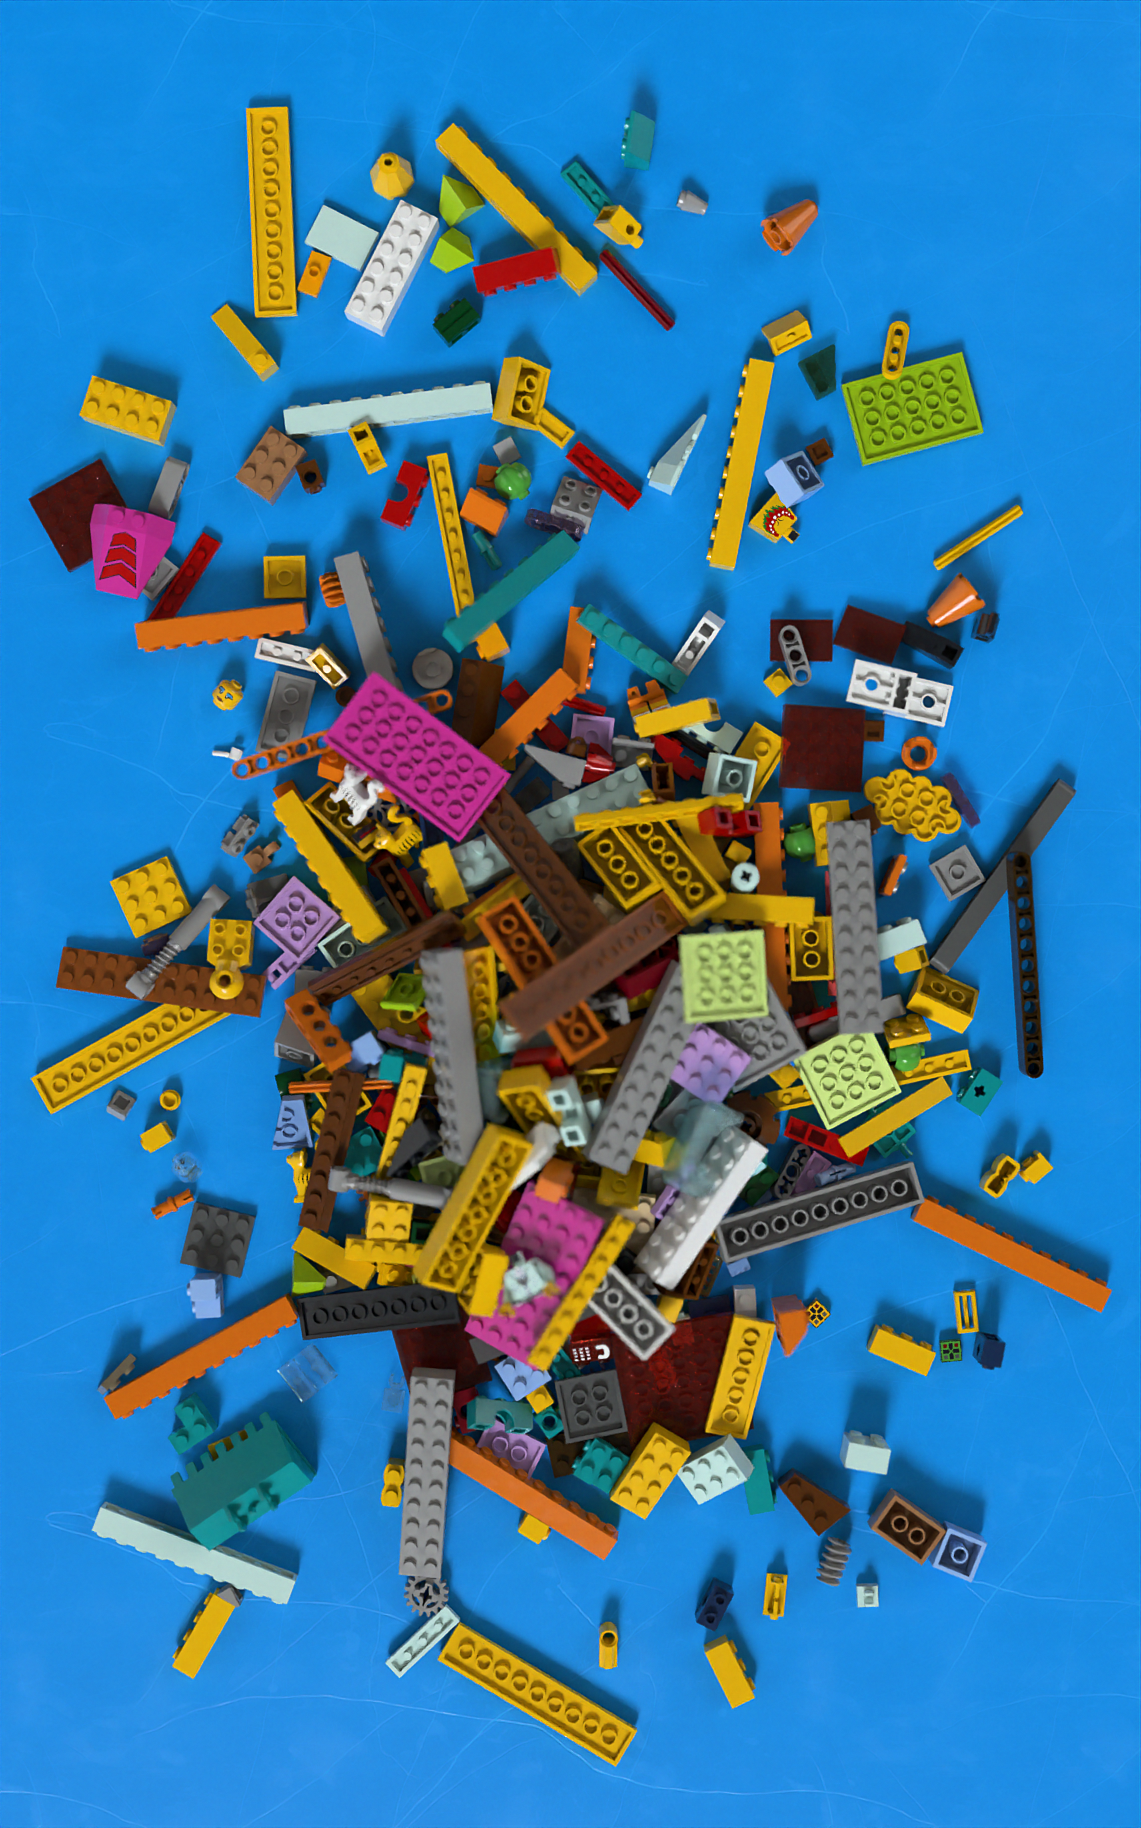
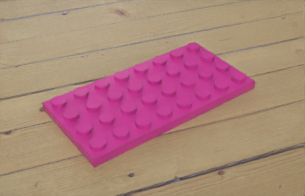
[323,671,511,842]
[465,1180,605,1371]

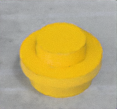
[160,1090,181,1110]

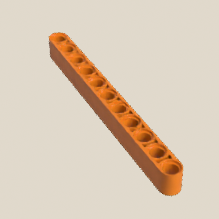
[232,690,453,780]

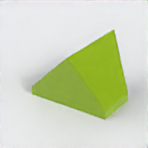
[439,174,485,229]
[430,227,474,274]
[291,1252,327,1298]

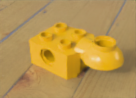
[207,919,256,999]

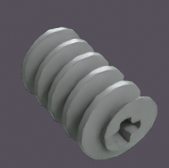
[816,1537,852,1586]

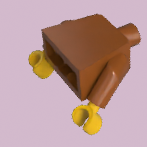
[636,753,675,805]

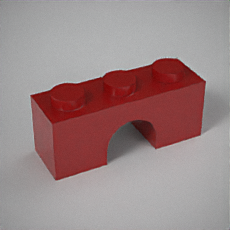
[380,460,430,531]
[697,807,763,838]

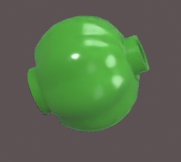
[494,462,532,500]
[782,822,815,862]
[884,1043,925,1072]

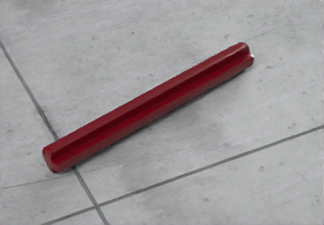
[599,249,675,331]

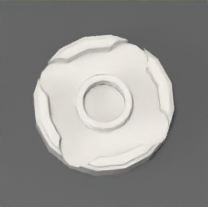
[412,648,454,690]

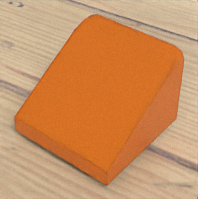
[273,780,302,799]

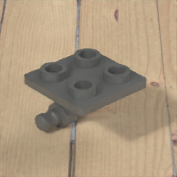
[245,873,289,919]

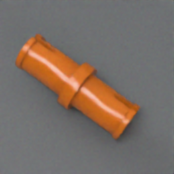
[151,1188,195,1220]

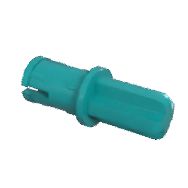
[472,530,502,571]

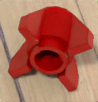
[582,742,616,784]

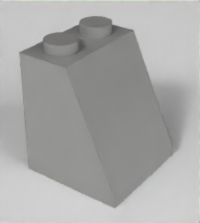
[274,1005,331,1069]

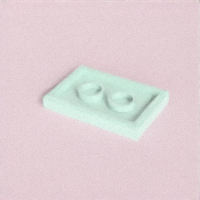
[305,205,379,272]

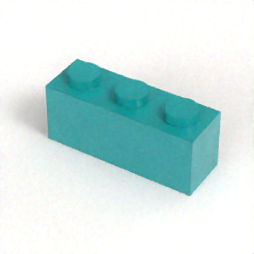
[741,1444,777,1515]

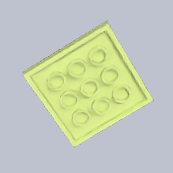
[679,930,768,1023]
[793,1032,902,1130]

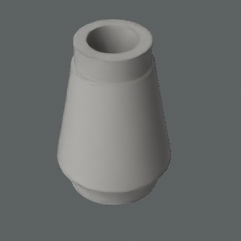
[676,190,708,215]

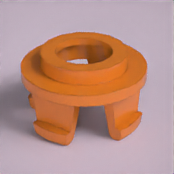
[901,736,937,771]

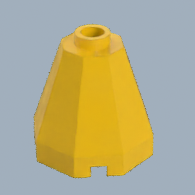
[370,152,414,200]

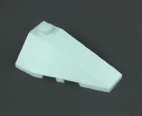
[647,414,707,495]

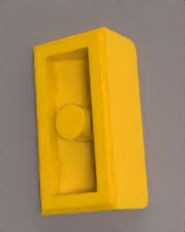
[306,643,351,690]

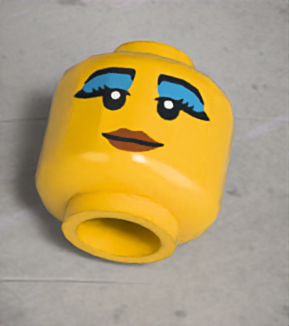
[212,679,243,711]

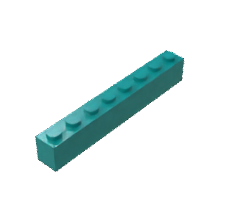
[442,530,580,653]

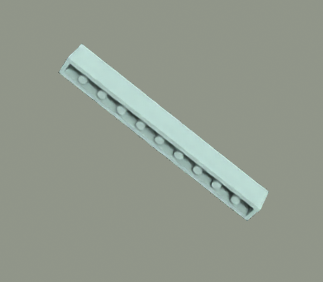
[283,381,493,439]
[92,1501,298,1604]

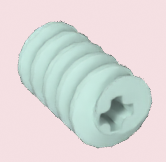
[729,863,759,894]

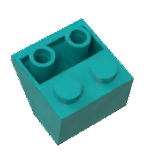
[621,110,655,171]

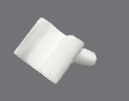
[212,747,243,761]

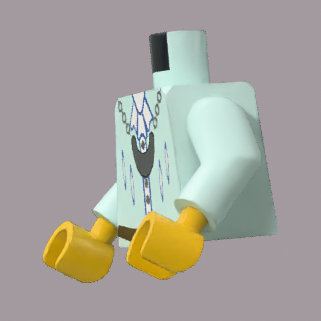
[499,1251,560,1319]

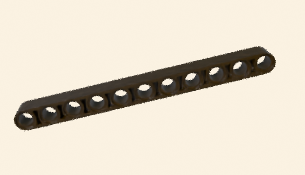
[1006,851,1044,1078]

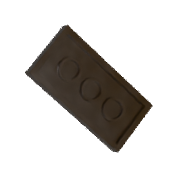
[545,1417,634,1478]

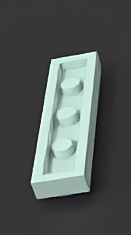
[385,1604,460,1678]

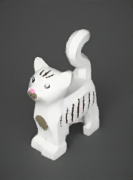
[330,763,384,826]

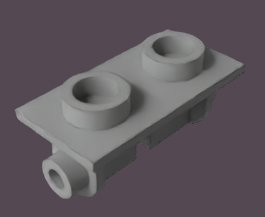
[220,814,259,858]

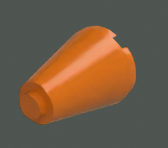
[761,199,818,256]
[926,572,986,628]

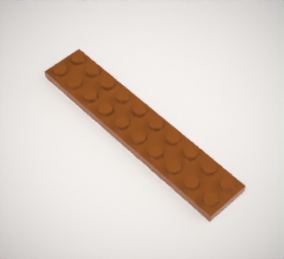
[498,890,689,1041]
[56,946,267,1018]

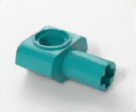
[532,1405,564,1439]

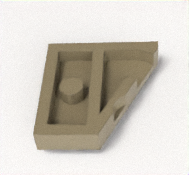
[97,1353,136,1395]

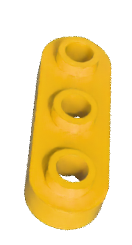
[882,321,909,380]

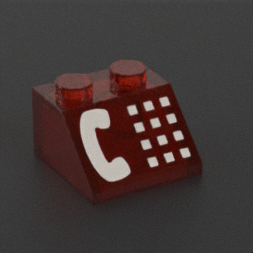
[568,1332,614,1366]

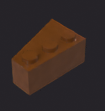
[652,1235,720,1300]
[777,1468,851,1536]

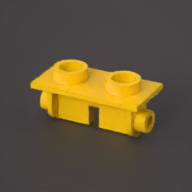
[763,1573,788,1620]

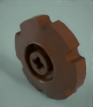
[724,1090,781,1149]

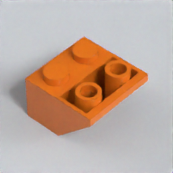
[460,488,509,538]

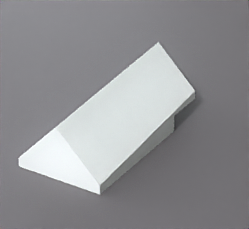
[510,1122,563,1191]

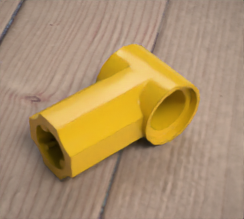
[599,1622,618,1669]

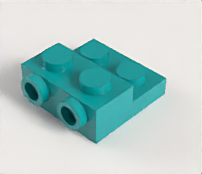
[571,1437,630,1494]

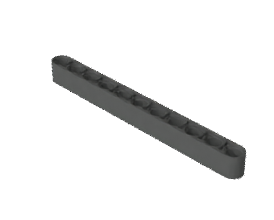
[929,778,1077,974]

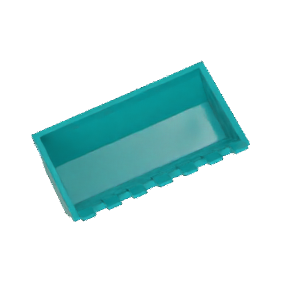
[170,1412,317,1551]

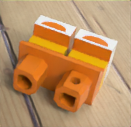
[627,680,671,723]

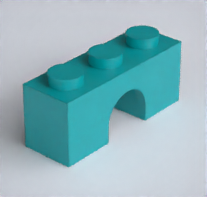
[467,1396,533,1435]

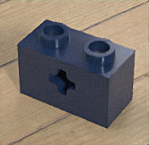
[972,1332,1006,1370]
[695,1577,734,1632]

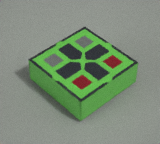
[939,1339,962,1362]

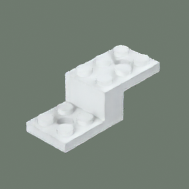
[845,659,954,727]

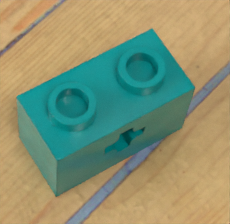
[956,1066,1003,1117]

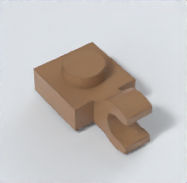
[243,842,280,874]

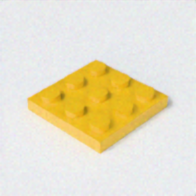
[110,856,192,938]

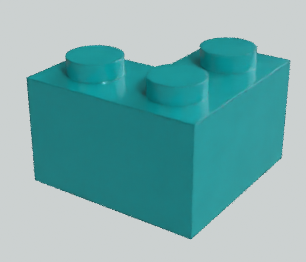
[378,1047,429,1083]
[168,1392,218,1455]

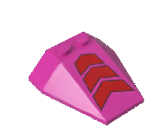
[90,504,176,599]

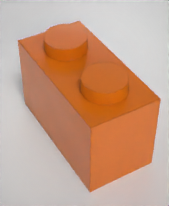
[534,1157,575,1204]

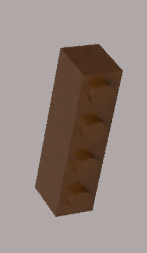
[372,856,427,930]

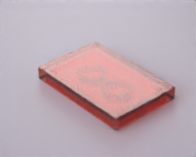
[833,605,907,666]
[769,619,833,662]

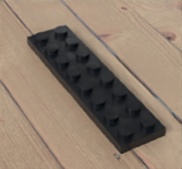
[297,1283,462,1340]

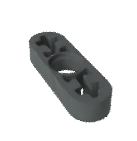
[770,1144,811,1199]

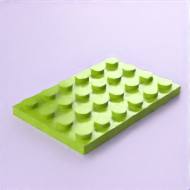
[841,352,984,466]

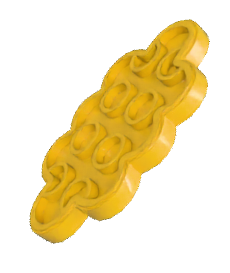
[863,769,962,842]

